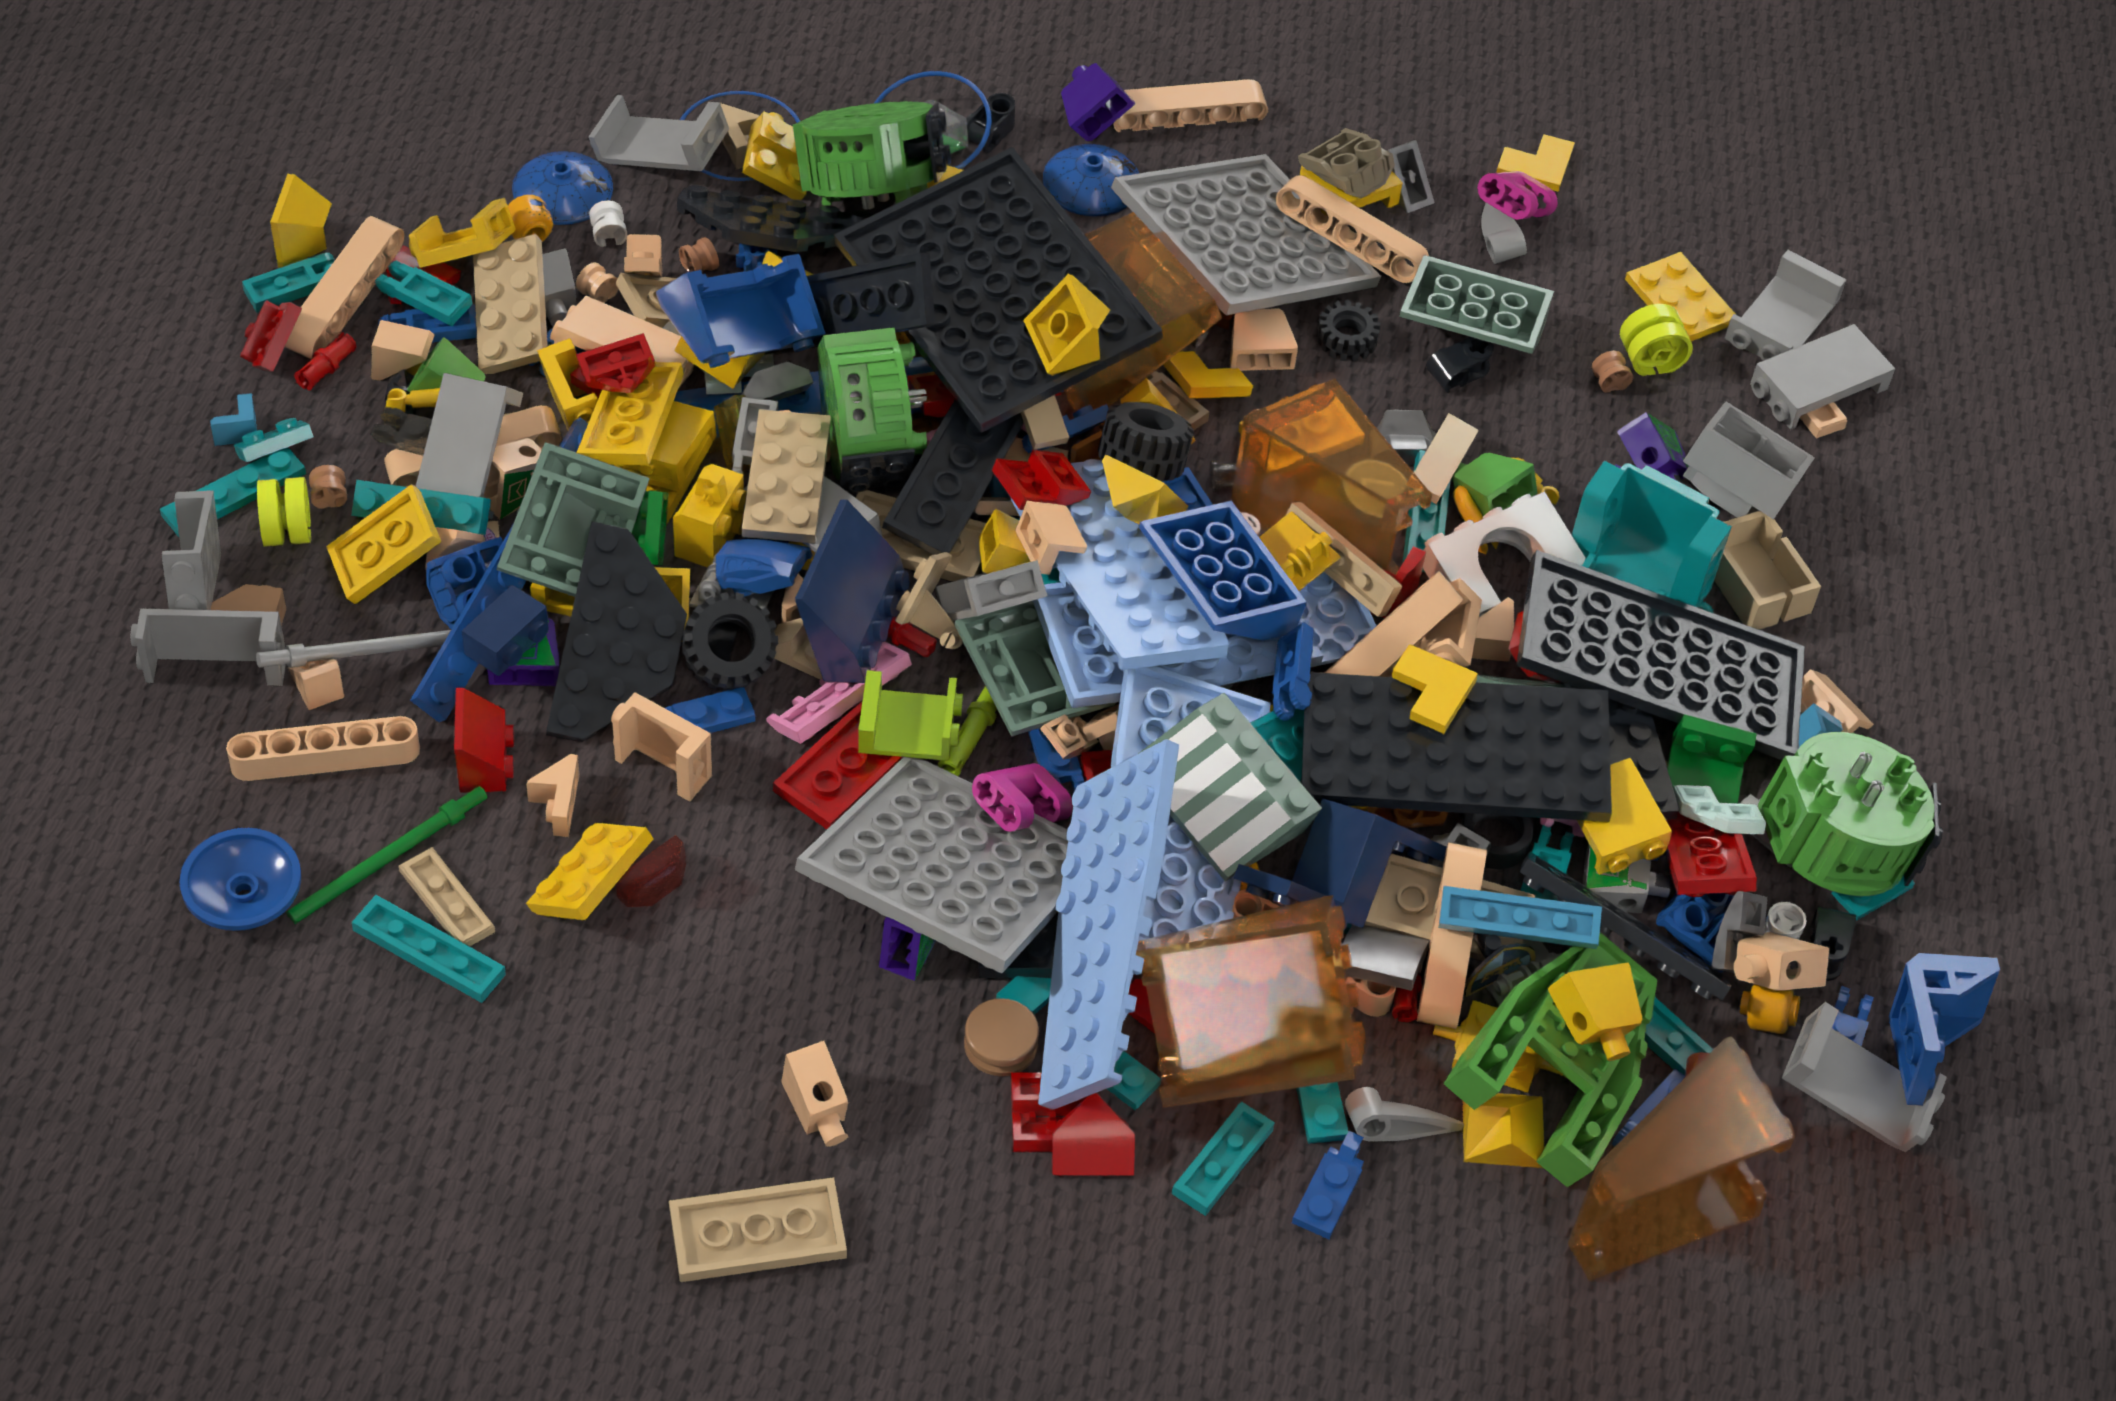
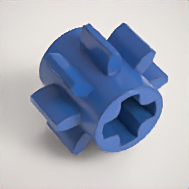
[736,244,778,271]

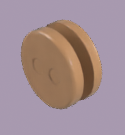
[964,998,1039,1076]

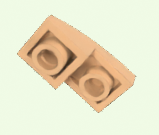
[1040,714,1099,759]

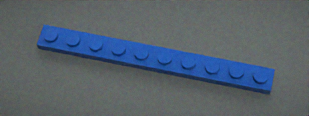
[410,417,588,723]

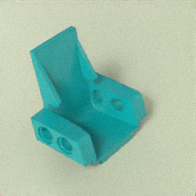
[1572,460,1732,608]

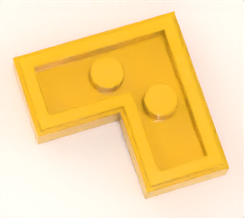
[1496,134,1575,192]
[1161,351,1253,398]
[1392,644,1478,734]

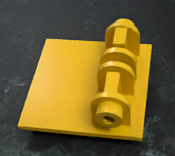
[1259,511,1341,591]

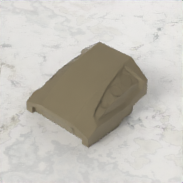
[1298,128,1395,198]

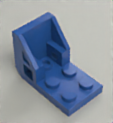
[1889,953,2000,1106]

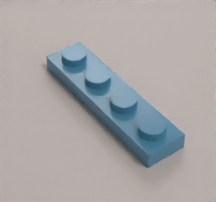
[1438,886,1602,949]

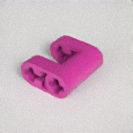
[1478,171,1558,220]
[972,763,1073,832]

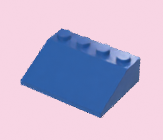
[1138,500,1307,641]

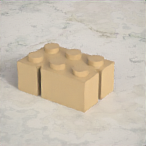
[1714,511,1821,630]

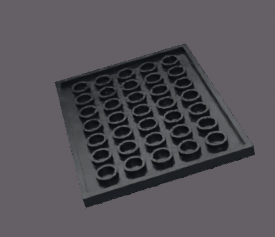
[834,147,1163,433]

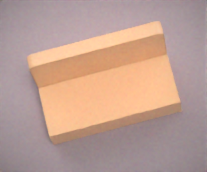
[1015,501,1087,575]
[1801,669,1874,733]

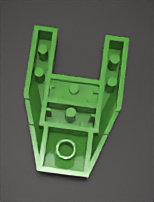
[1444,932,1657,1187]

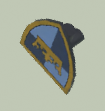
[1464,933,1536,997]

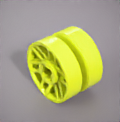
[1620,304,1693,376]
[257,477,311,547]

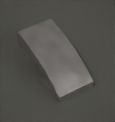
[1712,891,1767,973]

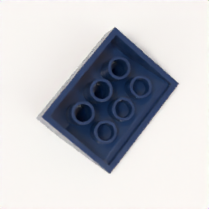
[795,499,910,683]

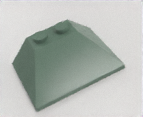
[497,442,650,597]
[955,601,1116,737]

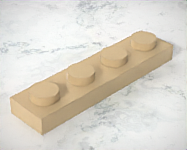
[1286,502,1402,617]

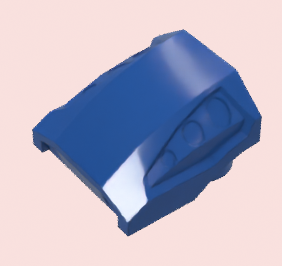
[426,536,503,629]
[716,539,813,597]
[1656,892,1735,972]

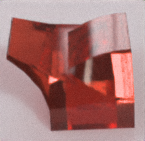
[616,835,686,907]

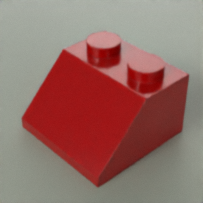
[454,688,514,793]

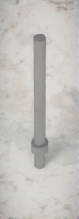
[256,630,451,668]

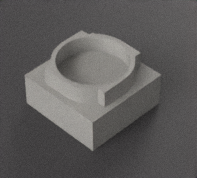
[1683,401,1815,520]

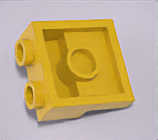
[742,111,807,200]

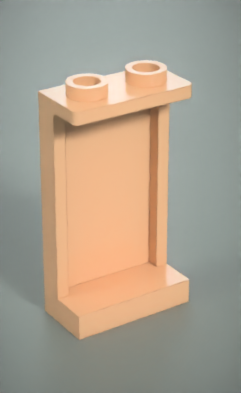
[550,296,694,389]

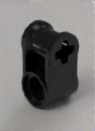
[959,93,1015,154]
[1426,337,1494,393]
[1810,906,1856,981]

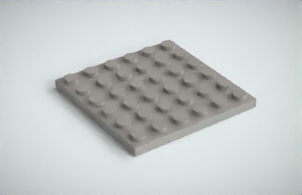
[1111,154,1381,315]
[795,757,1068,973]

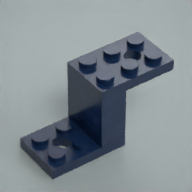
[1233,799,1447,930]

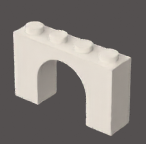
[1423,492,1586,617]

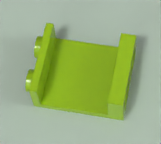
[859,670,963,761]

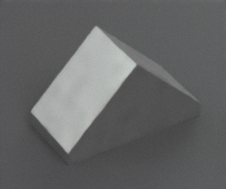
[1386,140,1435,213]

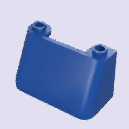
[656,254,825,368]

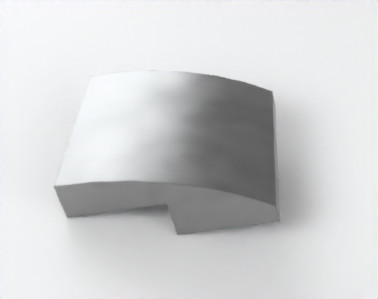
[1335,925,1430,991]

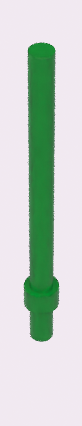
[286,786,488,924]

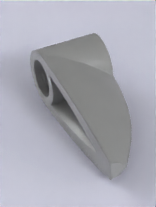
[1481,203,1527,264]
[1345,1087,1464,1141]

